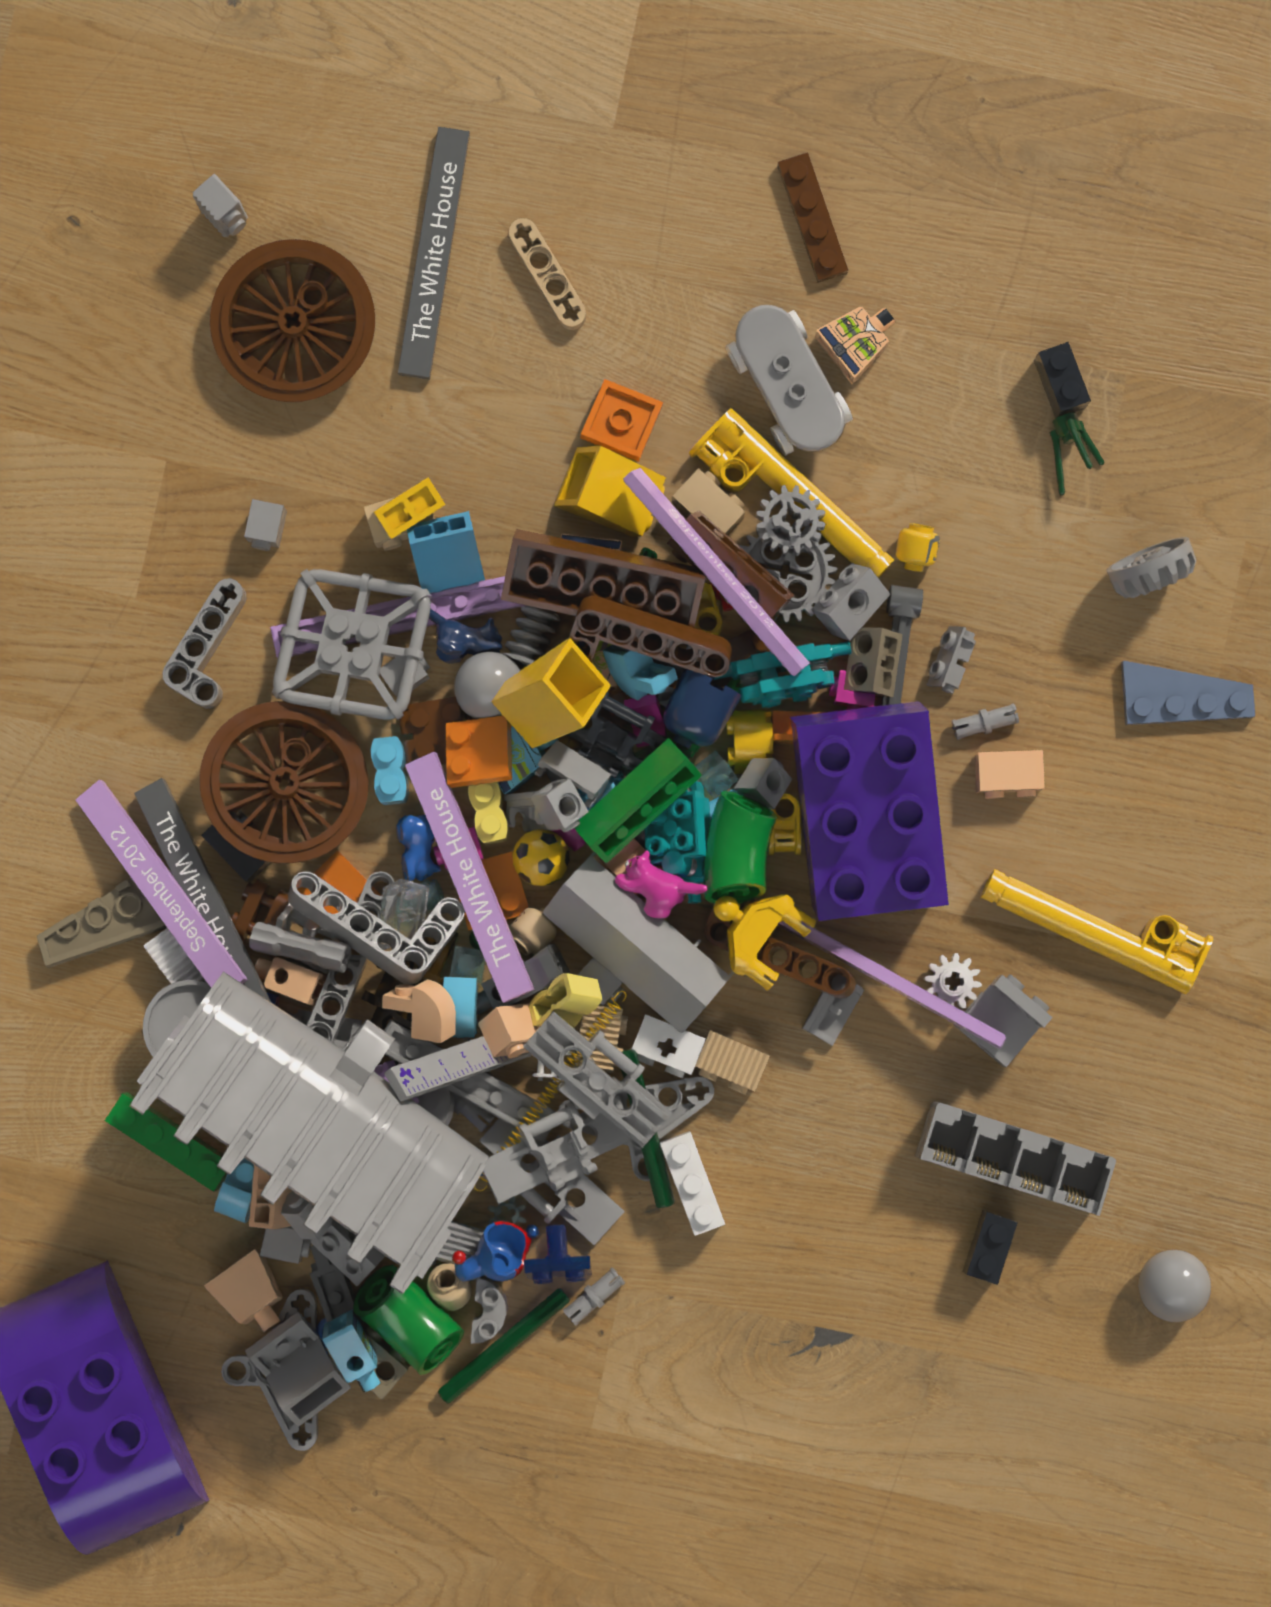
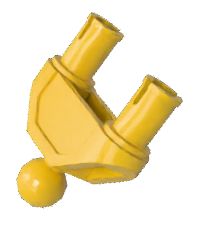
[714,894,816,991]

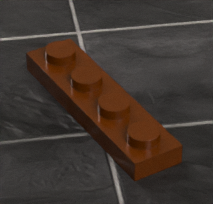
[777,152,848,283]

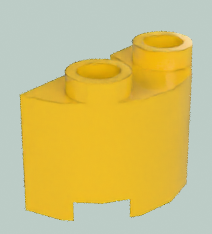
[726,709,773,774]

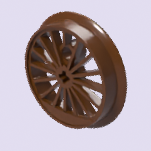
[210,239,375,402]
[199,701,369,864]

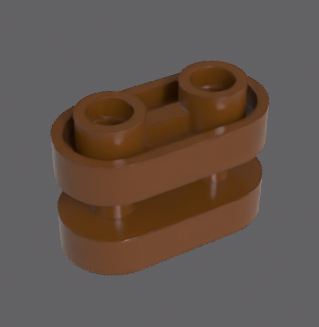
[231,879,289,942]

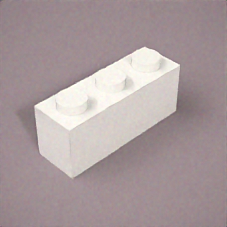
[660,1131,725,1236]

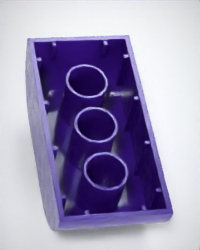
[0,1260,209,1555]

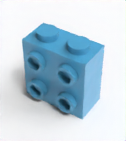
[407,511,485,593]

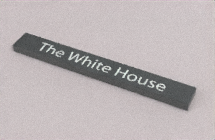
[398,127,470,380]
[134,778,271,1002]

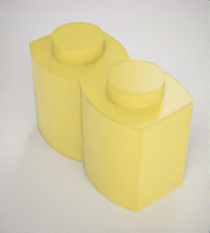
[468,782,509,845]
[529,973,602,1028]

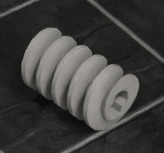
[501,606,561,667]

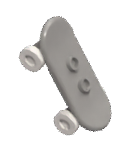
[726,305,853,456]

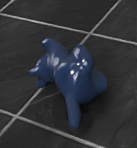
[429,608,503,664]

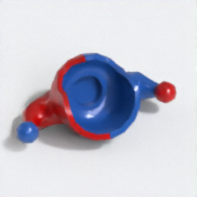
[452,1221,539,1282]

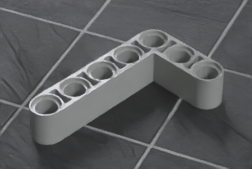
[288,871,465,985]

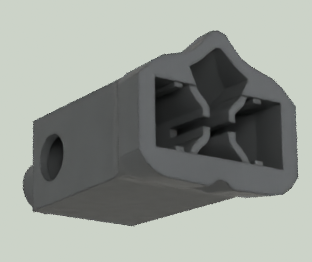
[476,944,571,1015]

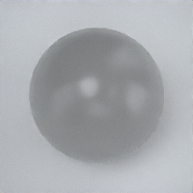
[454,652,521,719]
[1138,1250,1211,1322]

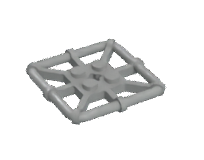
[272,569,432,720]

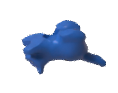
[396,815,441,881]

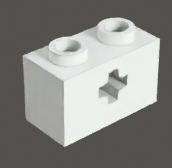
[632,1014,705,1078]

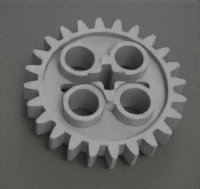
[733,520,837,624]

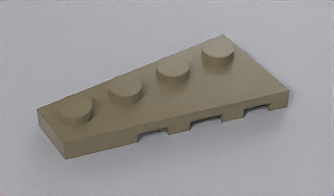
[37,879,167,968]

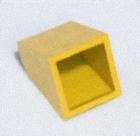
[554,446,666,536]
[491,638,611,749]

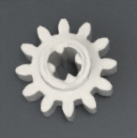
[923,953,982,1009]

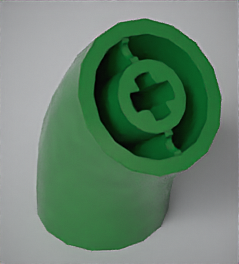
[703,791,777,903]
[353,1265,465,1375]

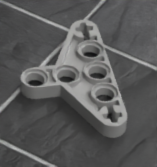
[558,1077,714,1181]
[221,1288,318,1451]

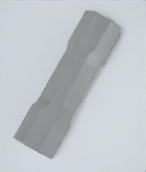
[249,922,351,973]

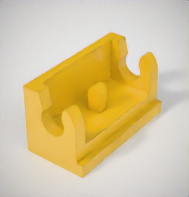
[373,477,446,539]

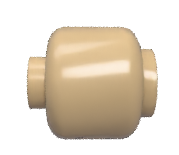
[509,908,557,956]
[427,1263,472,1311]

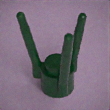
[1049,412,1105,495]

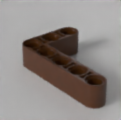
[568,596,732,677]
[704,899,856,999]

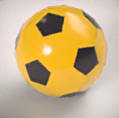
[512,829,570,886]

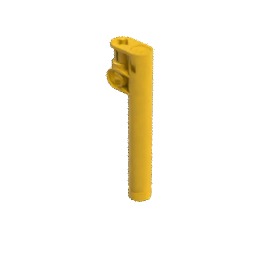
[689,408,895,578]
[981,869,1213,994]

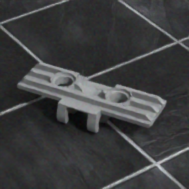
[523,1011,673,1148]
[483,1095,632,1204]
[479,1118,625,1245]

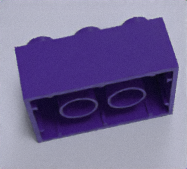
[790,701,949,921]

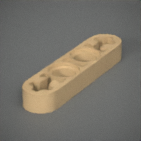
[509,218,586,330]

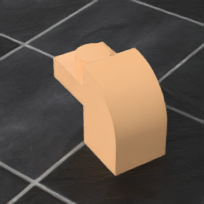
[382,979,456,1043]

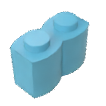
[371,736,409,805]

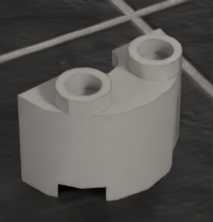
[470,1276,508,1344]

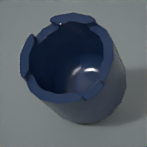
[663,668,742,749]

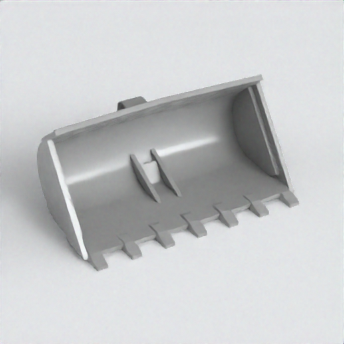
[130,972,488,1294]

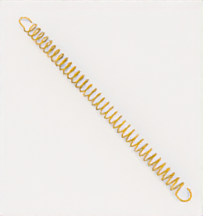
[474,991,627,1191]

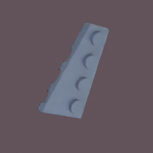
[1121,661,1255,725]

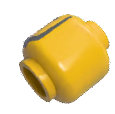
[895,523,940,572]

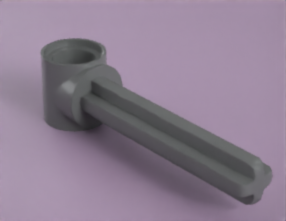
[881,585,923,706]

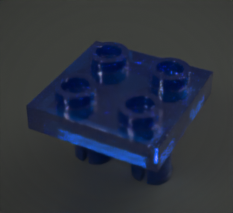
[524,1225,592,1284]

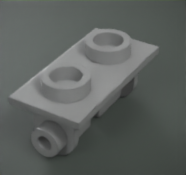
[927,626,976,694]

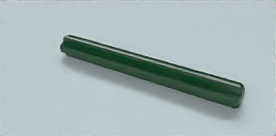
[621,1049,675,1208]
[438,1288,570,1404]

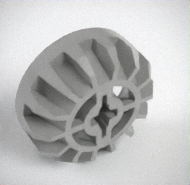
[1106,537,1197,598]

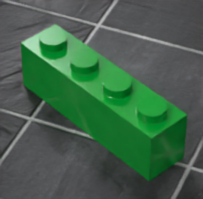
[574,738,703,864]
[104,1092,228,1192]

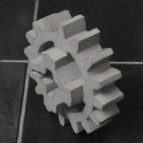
[756,485,825,556]

